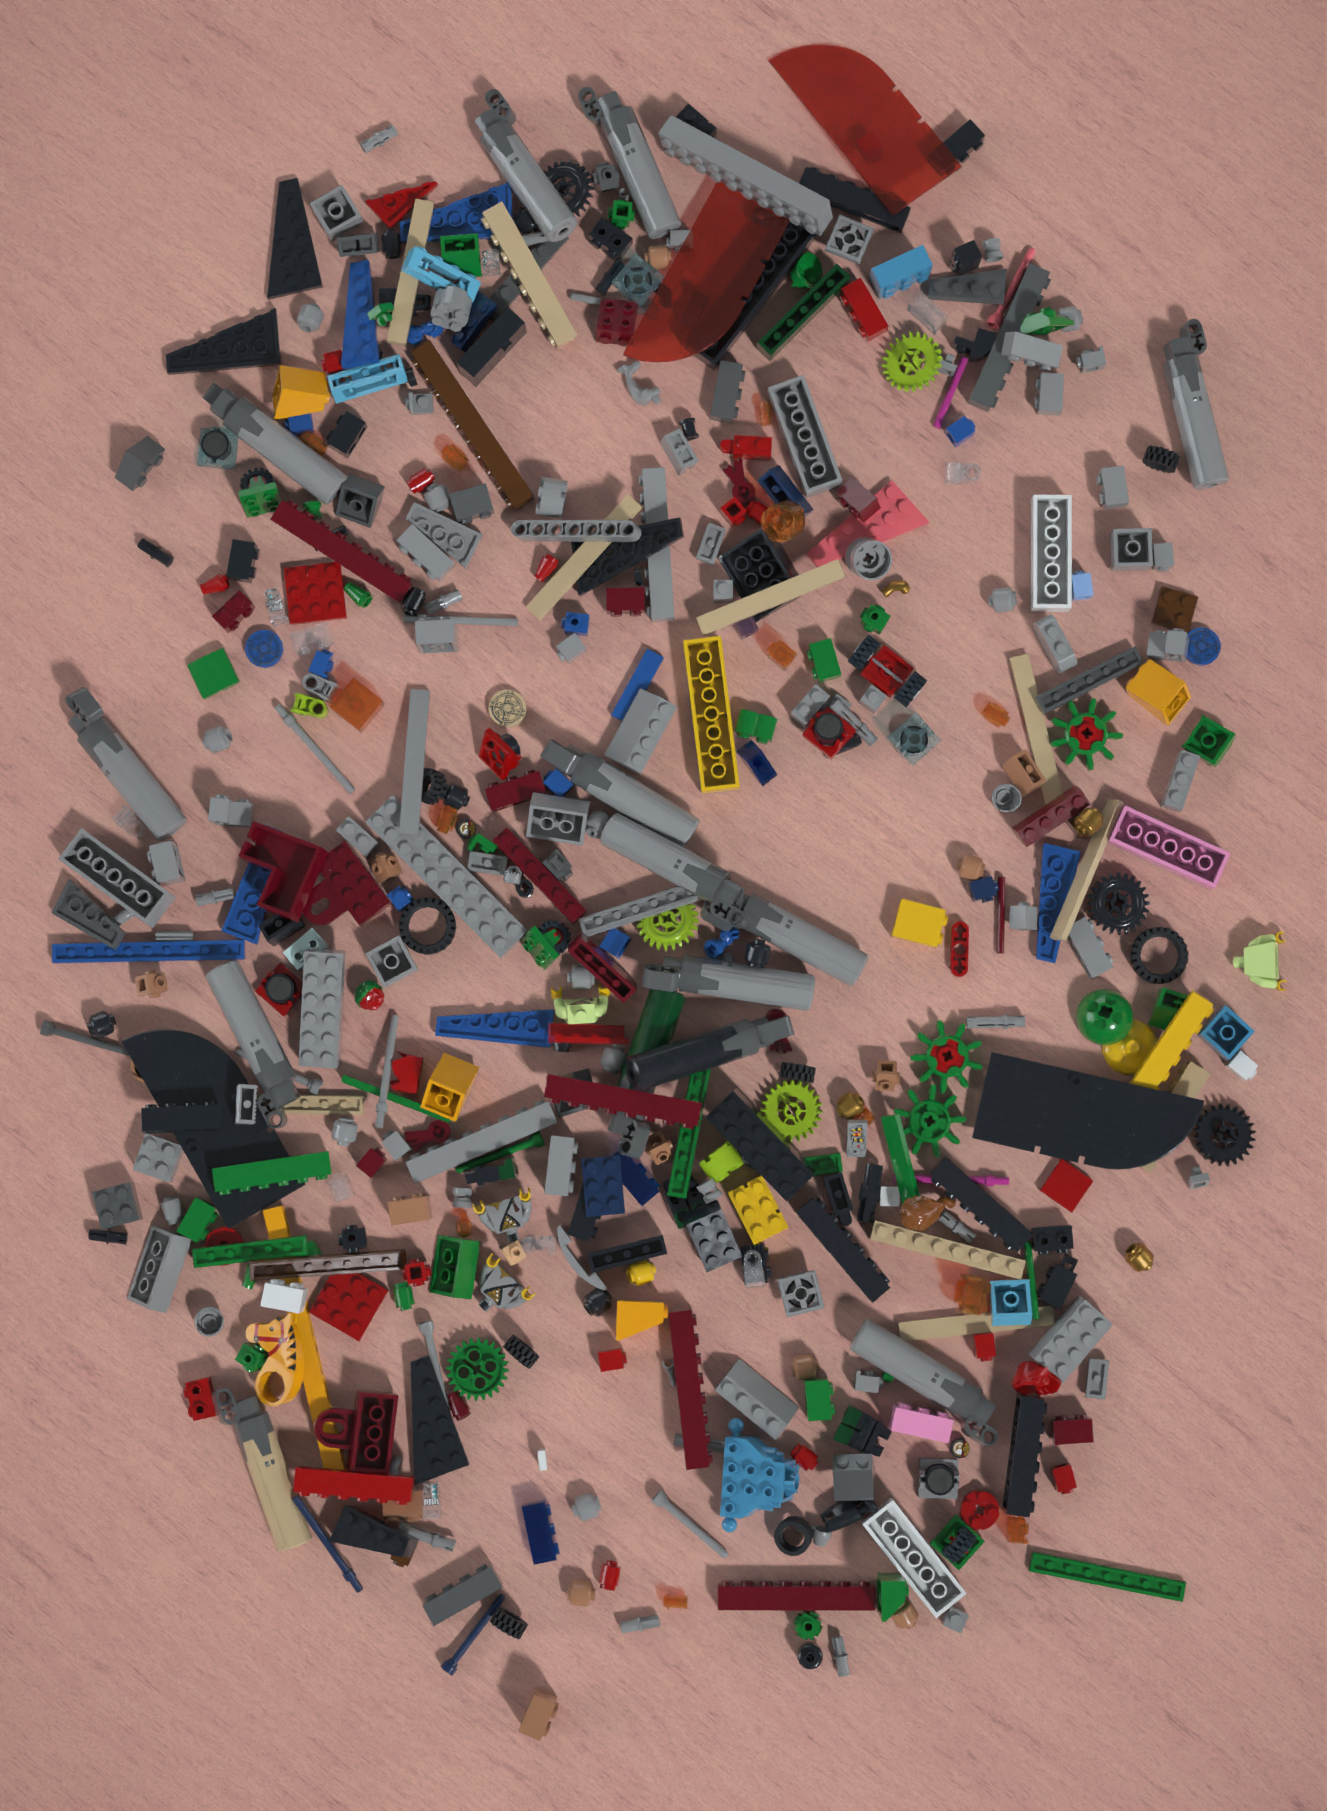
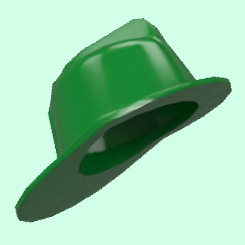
[790,252,823,289]

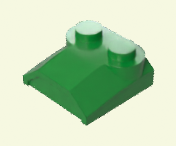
[1020,307,1074,335]
[1182,715,1236,767]

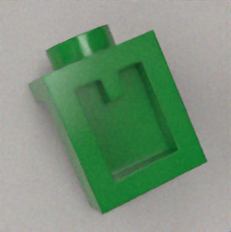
[467,833,498,854]

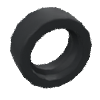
[774,1516,813,1556]

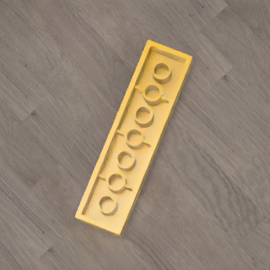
[683,636,740,794]

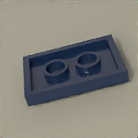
[581,1155,625,1217]

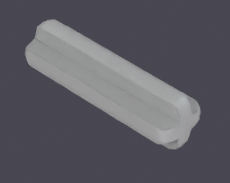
[155,931,193,942]

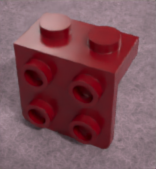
[596,298,638,347]

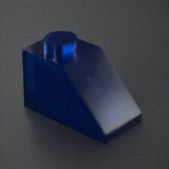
[736,740,777,786]

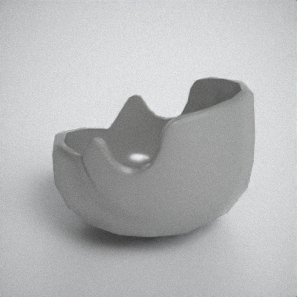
[991,783,1022,812]
[194,1306,224,1337]

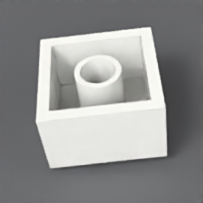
[260,1279,308,1313]

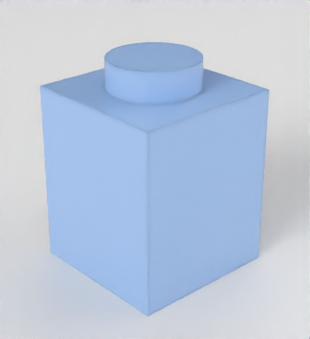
[1072,571,1093,601]

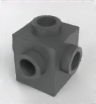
[591,162,619,193]

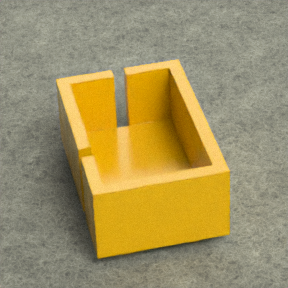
[727,1176,789,1245]

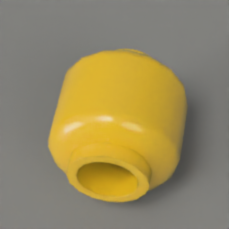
[626,1259,656,1287]

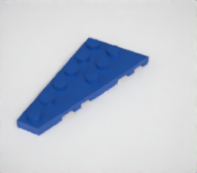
[400,182,513,243]

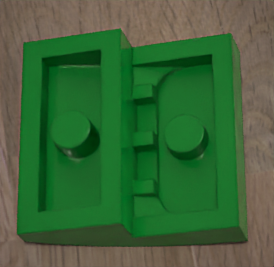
[187,648,240,699]

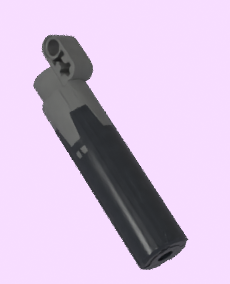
[625,1016,795,1092]

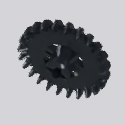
[543,160,594,217]
[1086,872,1150,935]
[1192,1103,1256,1167]

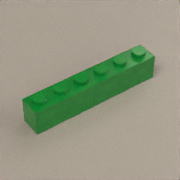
[211,1151,332,1195]

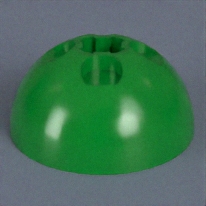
[1076,989,1134,1045]

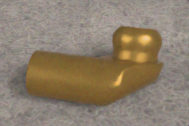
[881,580,910,598]

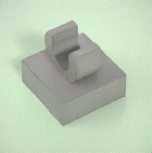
[937,353,957,377]
[1187,1166,1210,1190]

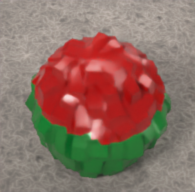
[354,980,385,1011]

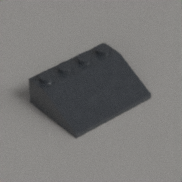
[718,526,801,622]

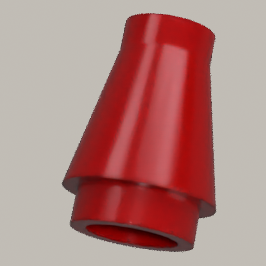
[534,553,559,582]
[200,573,230,595]

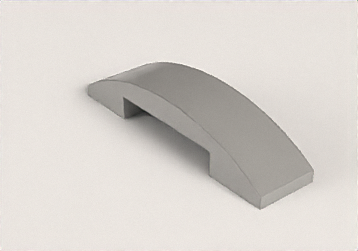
[557,1225,607,1290]

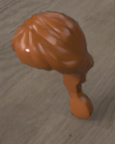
[899,1195,956,1231]

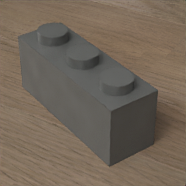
[710,360,746,424]

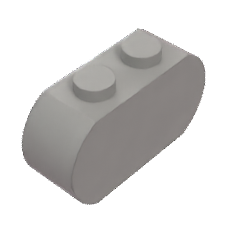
[1033,614,1077,674]

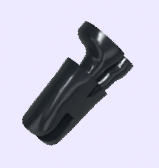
[820,1500,879,1532]

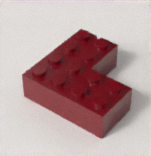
[238,821,328,923]

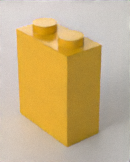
[891,899,948,948]

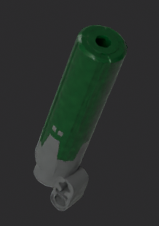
[607,989,686,1159]

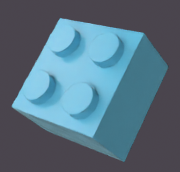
[989,1279,1032,1326]

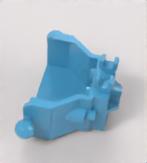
[720,1418,799,1533]

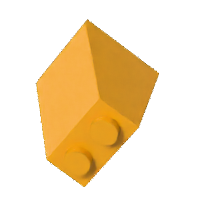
[272,365,330,419]
[1126,659,1191,726]
[420,1053,480,1122]
[616,1299,668,1341]

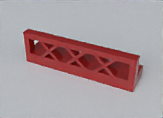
[548,1023,629,1045]

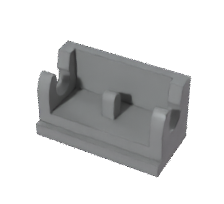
[660,428,699,475]

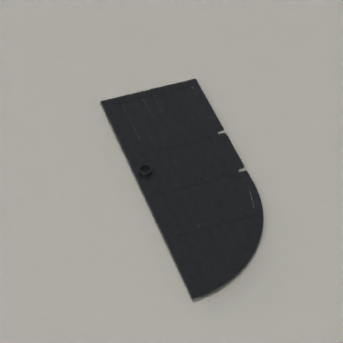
[121,1029,306,1229]
[972,1052,1204,1170]

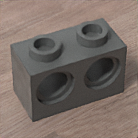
[337,232,380,257]

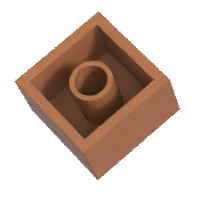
[388,1193,433,1226]
[518,1688,559,1741]

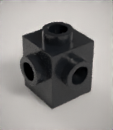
[338,1225,367,1253]

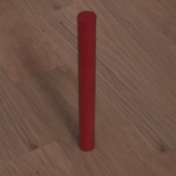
[997,877,1005,954]

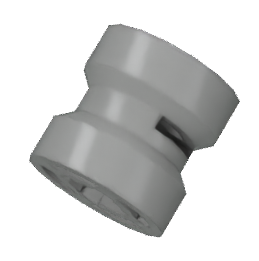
[981,238,1003,263]
[697,1178,723,1204]
[452,1188,472,1208]

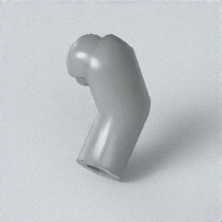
[389,1454,403,1475]

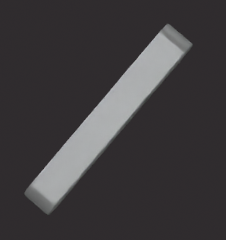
[511,520,641,542]

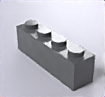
[422,1564,503,1626]

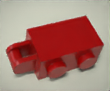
[720,435,772,461]

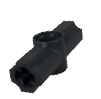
[857,1163,883,1223]

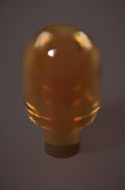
[456,1210,472,1238]

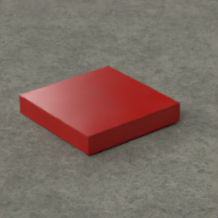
[1039,1159,1093,1213]

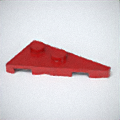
[365,181,438,229]

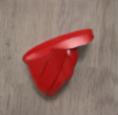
[1012,1361,1062,1396]

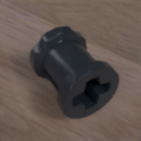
[679,418,699,441]
[516,879,534,898]

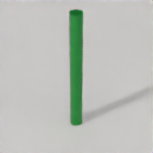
[1024,1241,1040,1320]

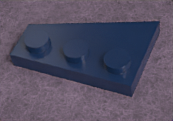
[451,291,498,353]

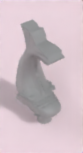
[617,361,662,406]

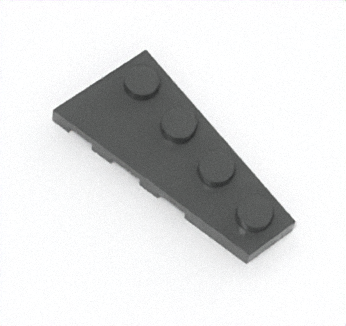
[928,269,1007,305]
[51,879,126,949]

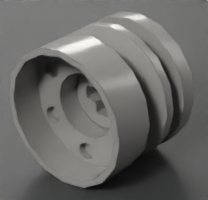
[845,537,892,580]

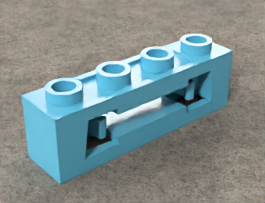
[401,247,481,303]
[327,354,408,404]

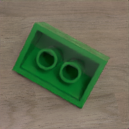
[429,1235,480,1299]
[877,1573,909,1622]

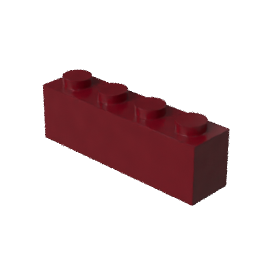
[1012,785,1091,847]
[568,932,637,1003]

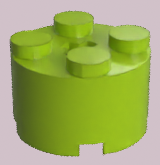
[698,1141,744,1184]

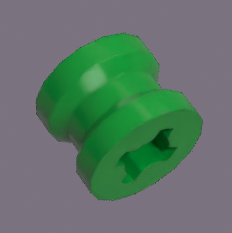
[302,501,322,520]

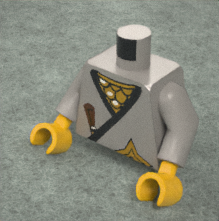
[472,1188,532,1243]
[478,1253,536,1312]

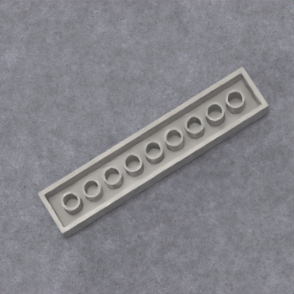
[658,115,833,236]
[365,795,528,959]

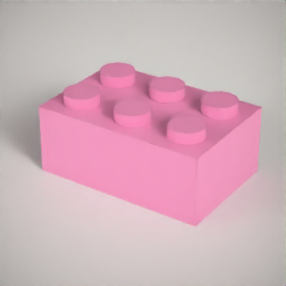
[888,1402,954,1443]

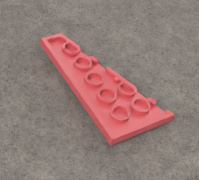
[806,481,930,567]

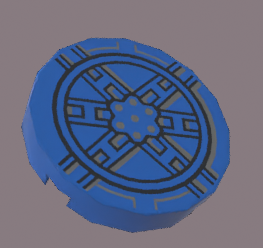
[1187,627,1221,666]
[245,630,284,668]

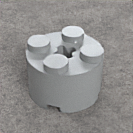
[431,286,472,332]
[535,477,568,519]

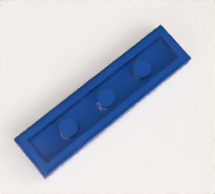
[611,649,664,721]

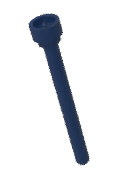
[440,1594,505,1676]

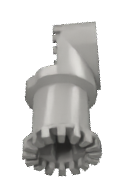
[503,866,523,884]

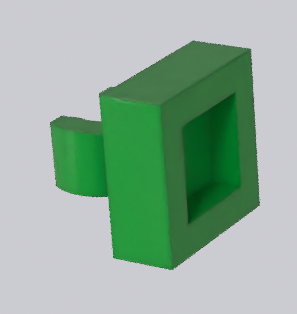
[367,302,394,326]

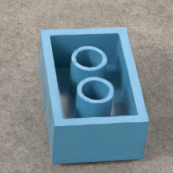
[869,245,933,299]

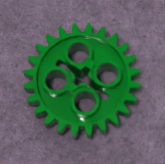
[446,1337,509,1401]

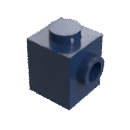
[968,876,999,903]

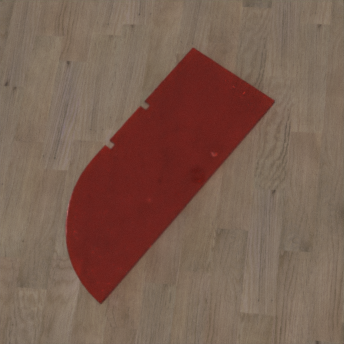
[768,44,962,215]
[623,182,790,363]

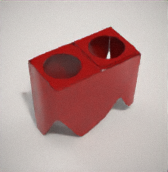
[389,1051,424,1094]

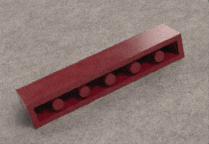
[493,827,587,925]

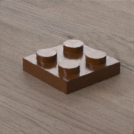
[1151,586,1199,634]

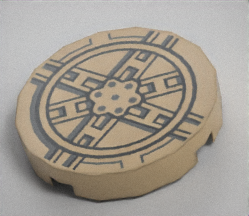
[489,690,527,728]

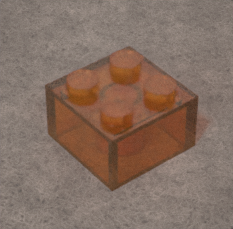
[329,677,385,733]

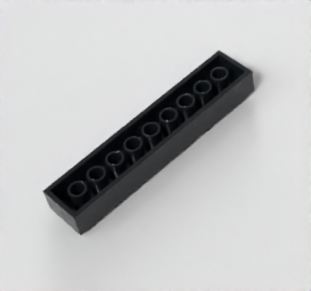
[684,216,818,370]

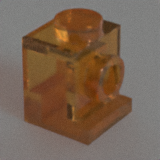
[1006,1515,1029,1544]

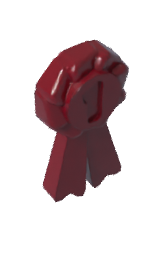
[723,459,756,504]
[765,1008,792,1054]
[405,1119,451,1152]

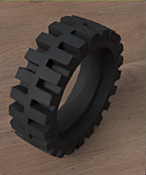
[399,897,456,955]
[1130,927,1189,984]

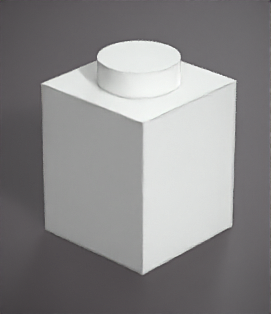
[1225,1051,1258,1081]

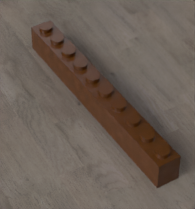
[410,340,534,511]

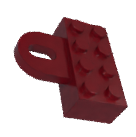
[303,841,392,926]
[314,1389,399,1474]

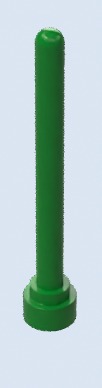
[455,1131,545,1173]

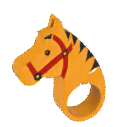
[246,1312,305,1407]

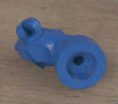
[407,321,444,346]
[704,927,740,959]

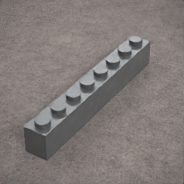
[968,263,1051,412]

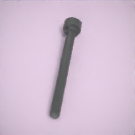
[40,1020,129,1056]

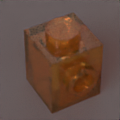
[767,640,797,671]

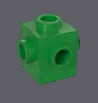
[607,200,635,229]
[859,604,891,635]
[235,1342,269,1373]
[793,1611,823,1640]

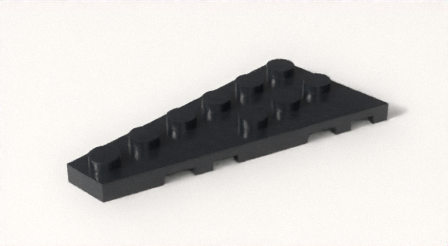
[267,178,323,300]
[166,308,281,375]
[571,517,684,596]
[411,1355,470,1485]

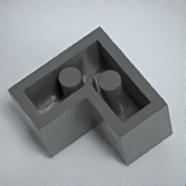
[115,436,165,491]

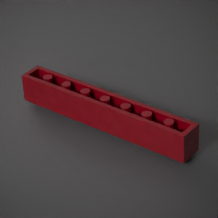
[270,499,413,603]
[544,1074,703,1129]
[668,1310,713,1470]
[718,1580,875,1611]

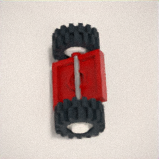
[848,635,928,707]

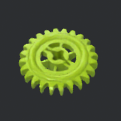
[882,331,943,393]
[637,891,699,951]
[760,1079,823,1143]

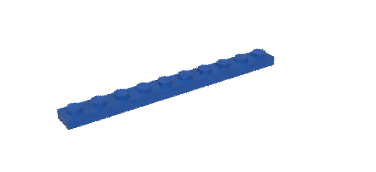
[52,940,245,964]

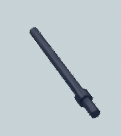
[292,1495,363,1593]

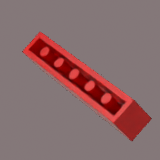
[293,1466,415,1505]

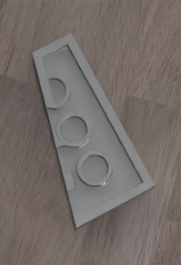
[406,502,483,569]

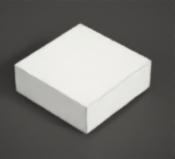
[880,1186,900,1206]
[537,1448,548,1471]

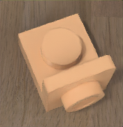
[502,1240,527,1266]

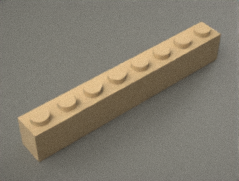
[481,202,578,349]
[869,1220,1026,1280]

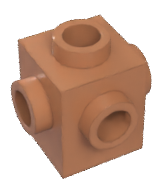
[369,852,403,884]
[135,970,168,998]
[872,1060,900,1091]
[645,1130,674,1166]

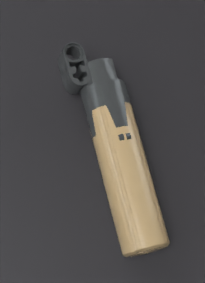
[212,1388,312,1552]

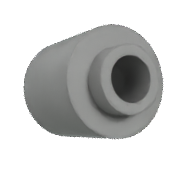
[161,1196,185,1225]

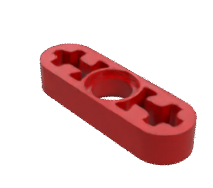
[950,921,969,977]

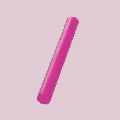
[933,357,968,429]

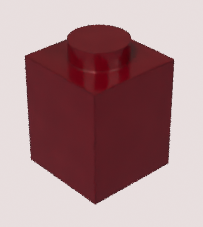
[356,1148,387,1178]

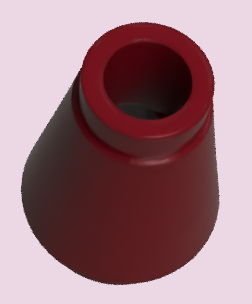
[446,1391,471,1421]

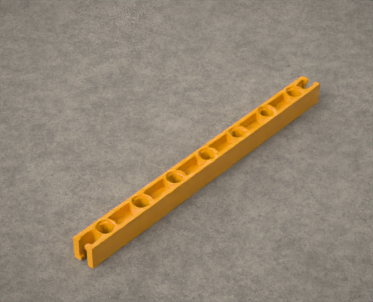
[263,1205,347,1470]

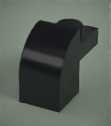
[952,328,997,362]

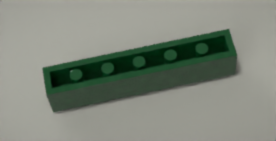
[757,264,850,361]

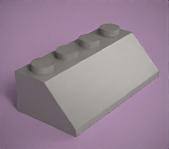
[604,688,677,774]
[127,1225,191,1313]
[714,1358,799,1440]

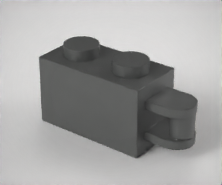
[542,849,573,882]

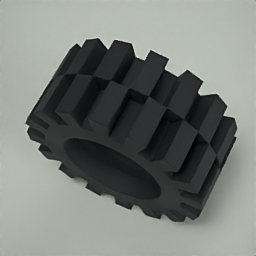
[1142,445,1180,473]
[421,768,447,805]
[779,1062,816,1083]
[503,1334,539,1369]
[490,1607,528,1639]

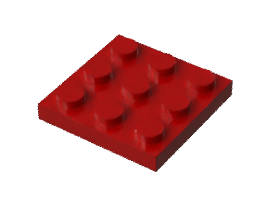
[284,562,347,625]
[309,1273,389,1341]

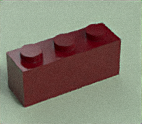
[485,770,547,813]

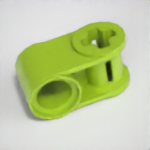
[290,693,329,719]

